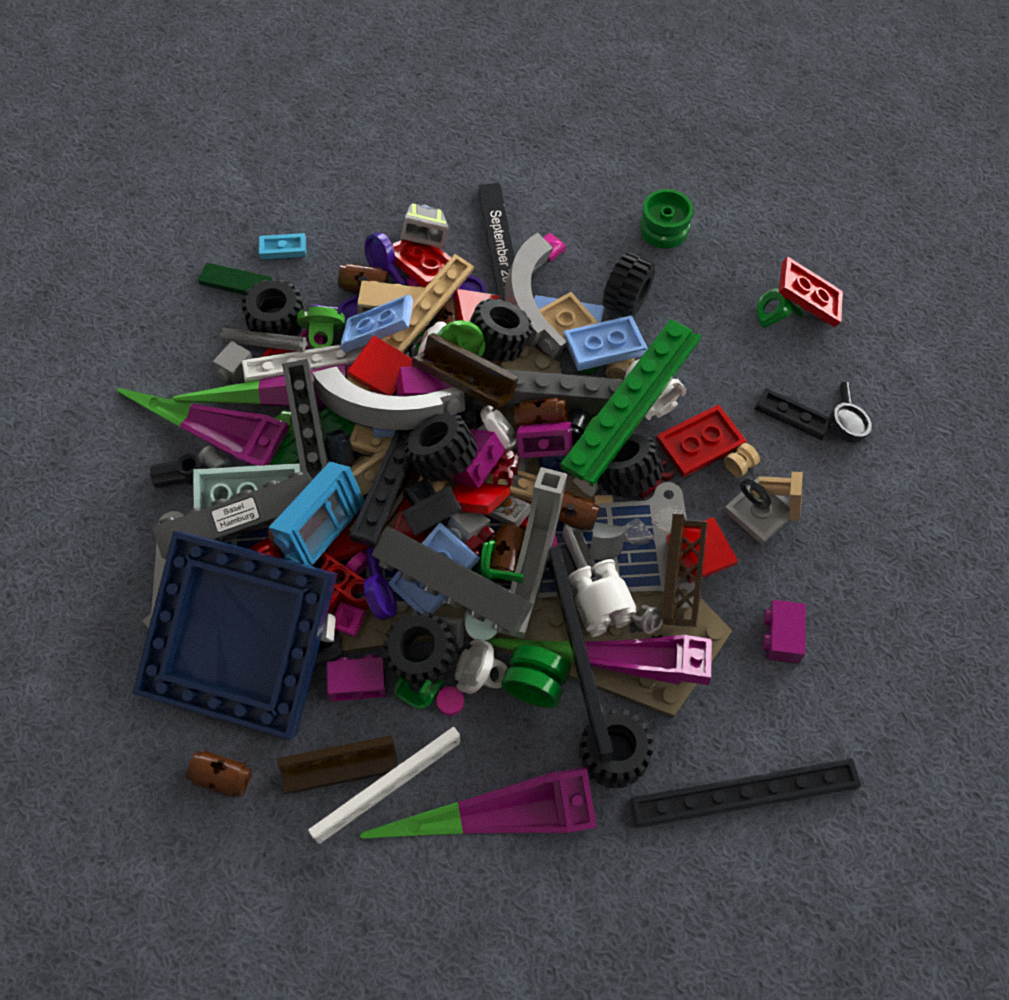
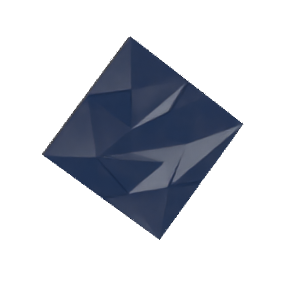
[132,531,338,740]

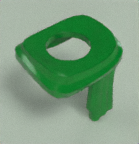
[757,287,804,328]
[477,540,524,583]
[394,658,446,709]

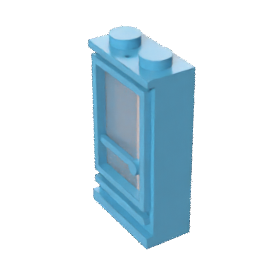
[269,462,365,566]

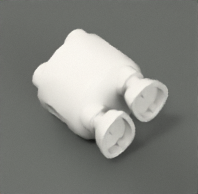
[568,559,637,637]

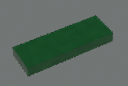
[198,262,272,295]

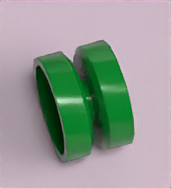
[640,189,693,249]
[501,645,572,708]

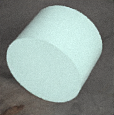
[464,609,497,640]

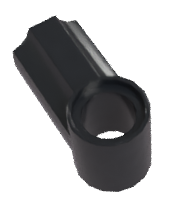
[150,454,204,488]

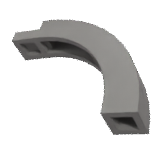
[505,233,567,359]
[313,366,465,430]
[497,467,567,639]

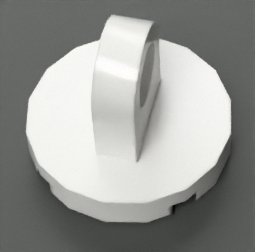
[477,405,518,451]
[455,638,508,694]

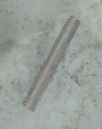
[220,328,308,352]

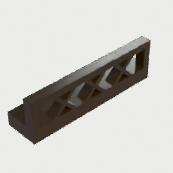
[412,333,519,410]
[661,514,708,627]
[277,735,398,795]

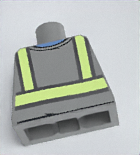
[400,204,448,248]

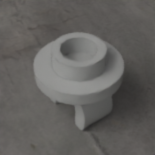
[632,605,663,634]

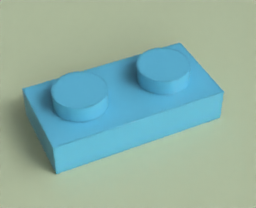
[259,233,306,260]

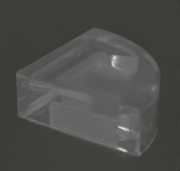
[651,507,686,532]
[623,517,654,545]

